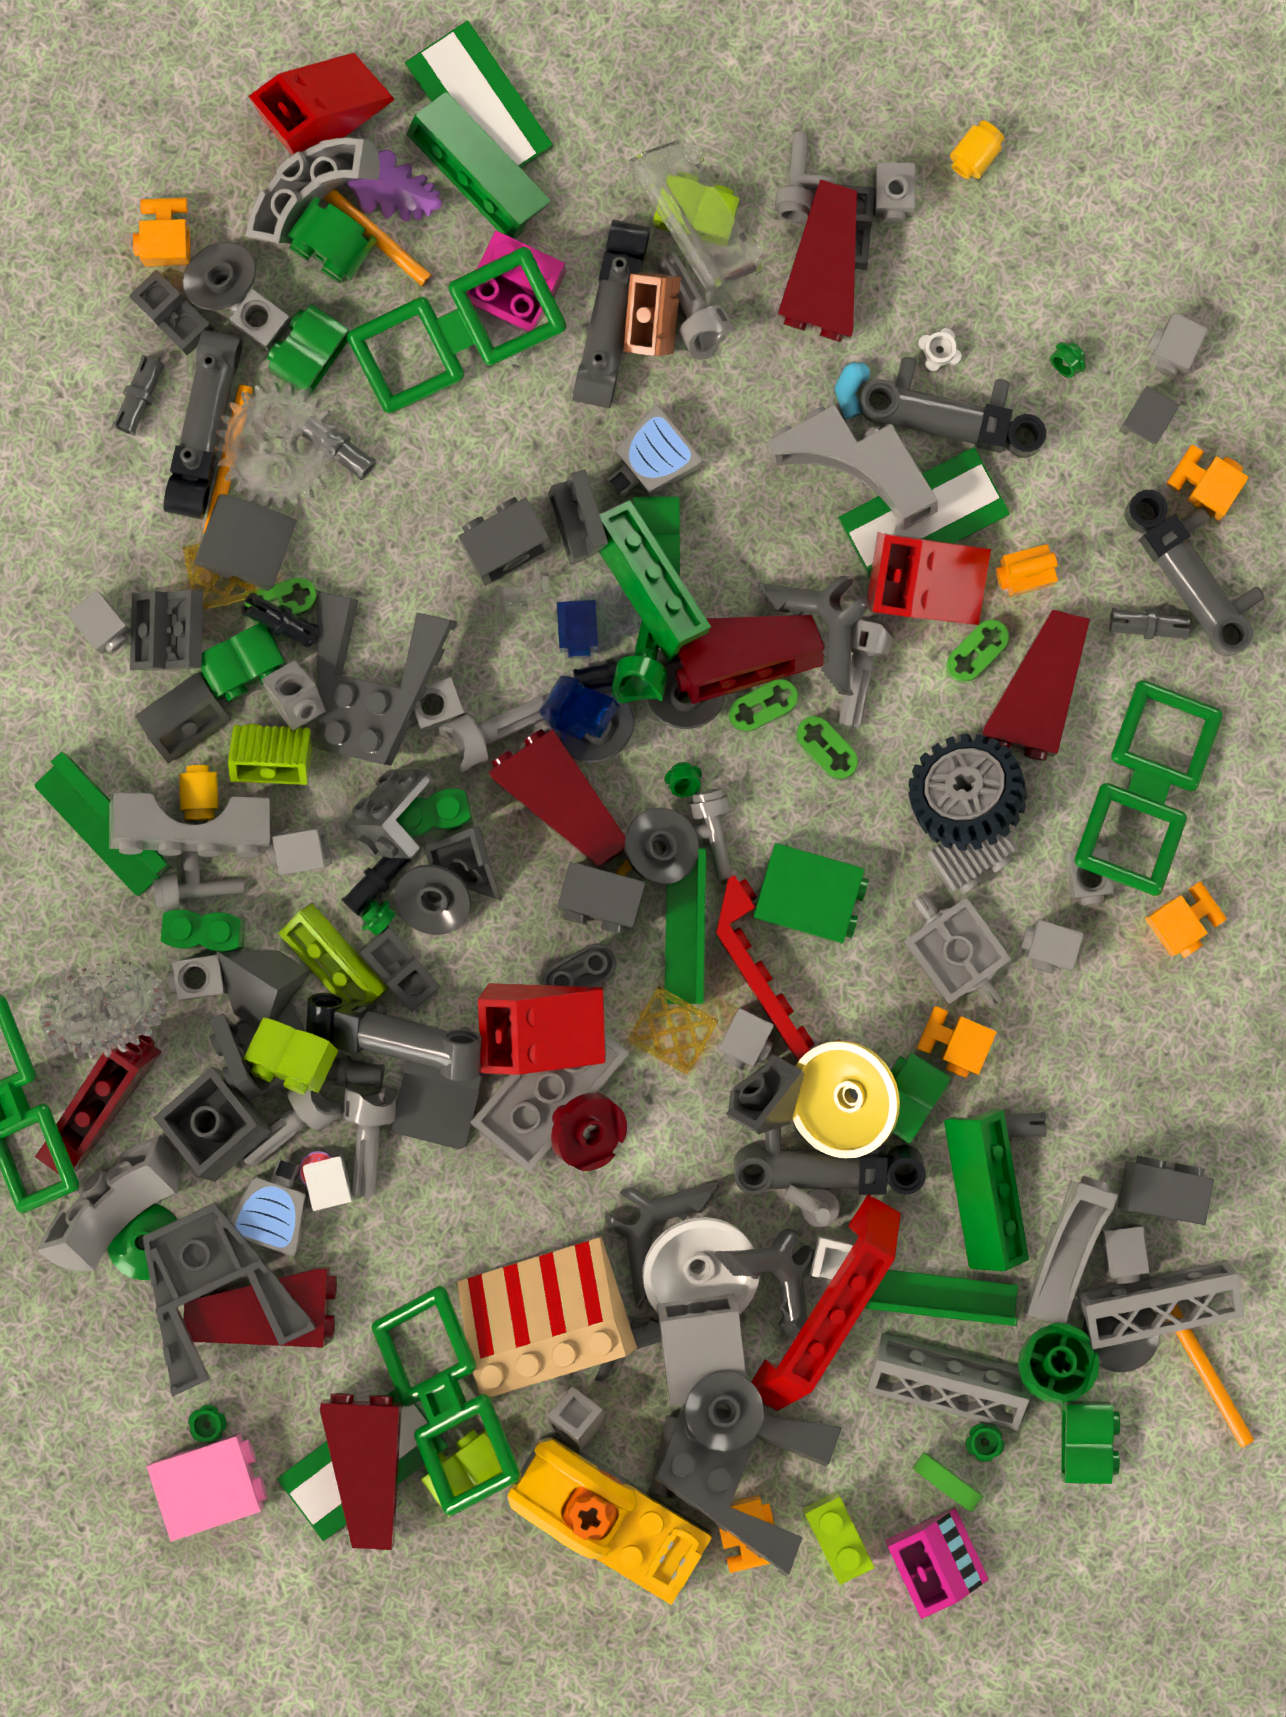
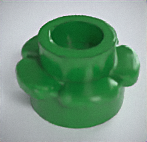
[1050,342,1086,378]
[664,762,702,798]
[360,900,396,936]
[188,1405,227,1444]
[966,1423,1004,1462]

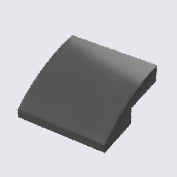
[548,469,608,565]
[194,494,297,591]
[130,589,203,671]

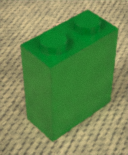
[752,843,869,944]

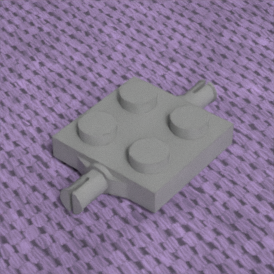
[903,893,1012,1009]

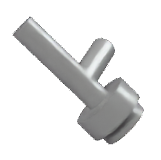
[775,131,835,222]
[690,789,732,880]
[153,851,245,912]
[783,1184,840,1227]

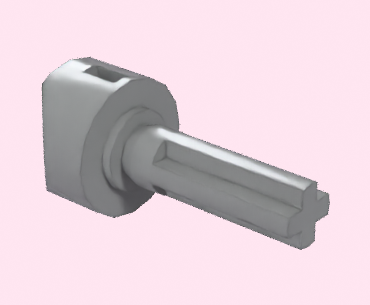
[657,252,737,360]
[838,618,894,728]
[439,696,551,773]
[343,1086,398,1198]
[243,1090,344,1168]

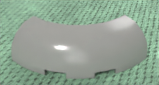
[245,138,380,244]
[37,1135,179,1272]

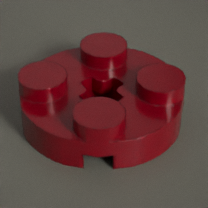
[551,1092,627,1171]

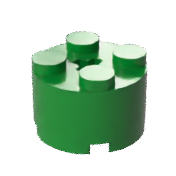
[288,197,377,284]

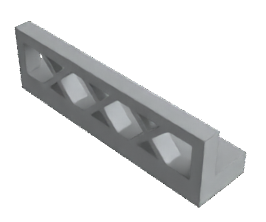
[1077,1261,1244,1350]
[867,1333,1030,1431]

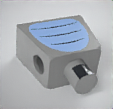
[607,404,703,498]
[230,1159,309,1257]

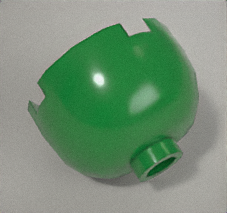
[1018,1322,1099,1404]

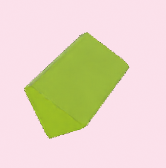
[278,903,389,1004]

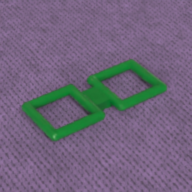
[347,247,567,414]
[1074,680,1223,896]
[0,995,79,1213]
[372,1286,521,1516]

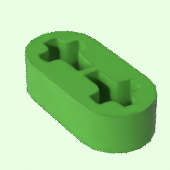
[245,577,317,624]
[946,620,1009,683]
[729,679,798,732]
[796,716,858,780]
[912,1452,984,1512]

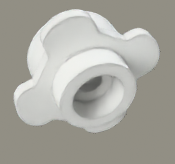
[918,328,962,372]

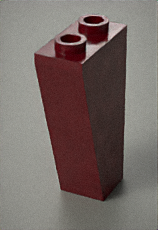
[778,179,857,343]
[980,610,1090,761]
[669,615,825,704]
[488,729,625,868]
[35,1030,162,1174]
[183,1267,337,1348]
[320,1393,402,1550]

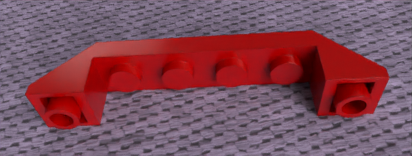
[716,875,850,1062]
[751,1195,901,1411]

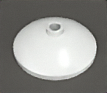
[642,1217,759,1314]

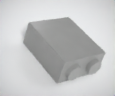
[657,1294,746,1406]

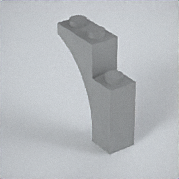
[767,404,938,530]
[1024,1175,1118,1324]

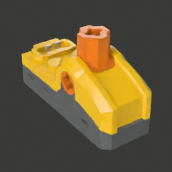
[507,1435,712,1605]

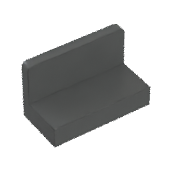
[136,673,231,763]

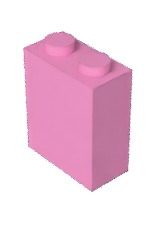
[146,1433,268,1542]

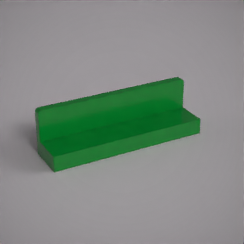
[406,92,550,239]
[599,500,711,661]
[35,751,171,896]
[664,848,706,1005]
[944,1109,1029,1271]
[864,1269,1018,1326]

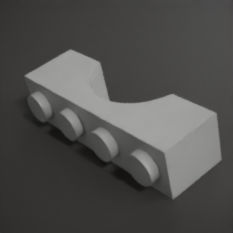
[109,792,270,858]

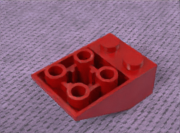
[248,52,394,156]
[867,532,991,625]
[478,983,606,1075]

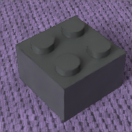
[458,497,551,586]
[557,862,646,935]
[153,1067,273,1182]
[1117,1155,1214,1226]

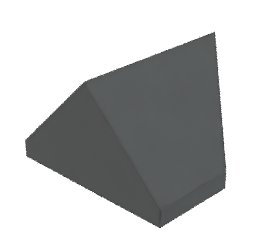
[424,826,501,901]
[217,951,311,1029]
[726,1054,805,1135]

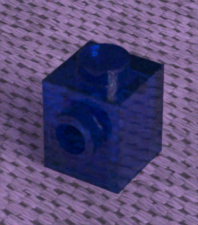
[557,600,599,659]

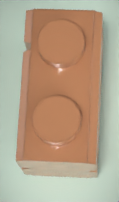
[623,272,681,356]

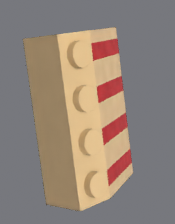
[457,1236,637,1397]

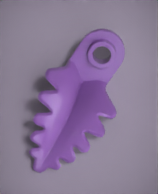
[345,150,442,222]

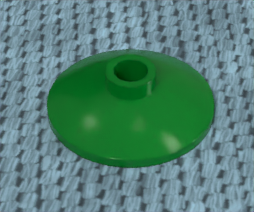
[107,1204,177,1280]

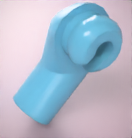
[834,362,870,420]

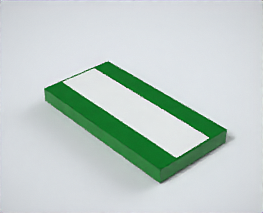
[405,20,553,169]
[838,447,1010,579]
[277,1388,448,1542]

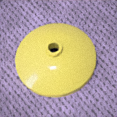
[792,1041,900,1158]

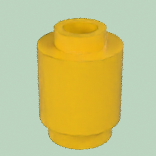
[950,120,1005,180]
[178,765,219,821]

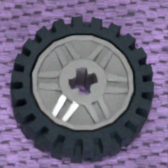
[908,734,1027,851]

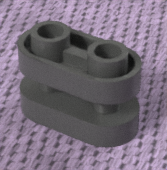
[543,944,616,987]

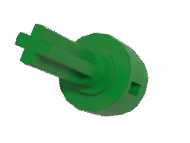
[611,621,668,704]

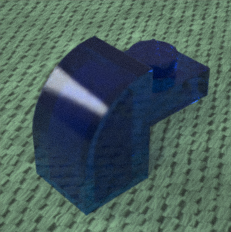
[539,675,620,740]

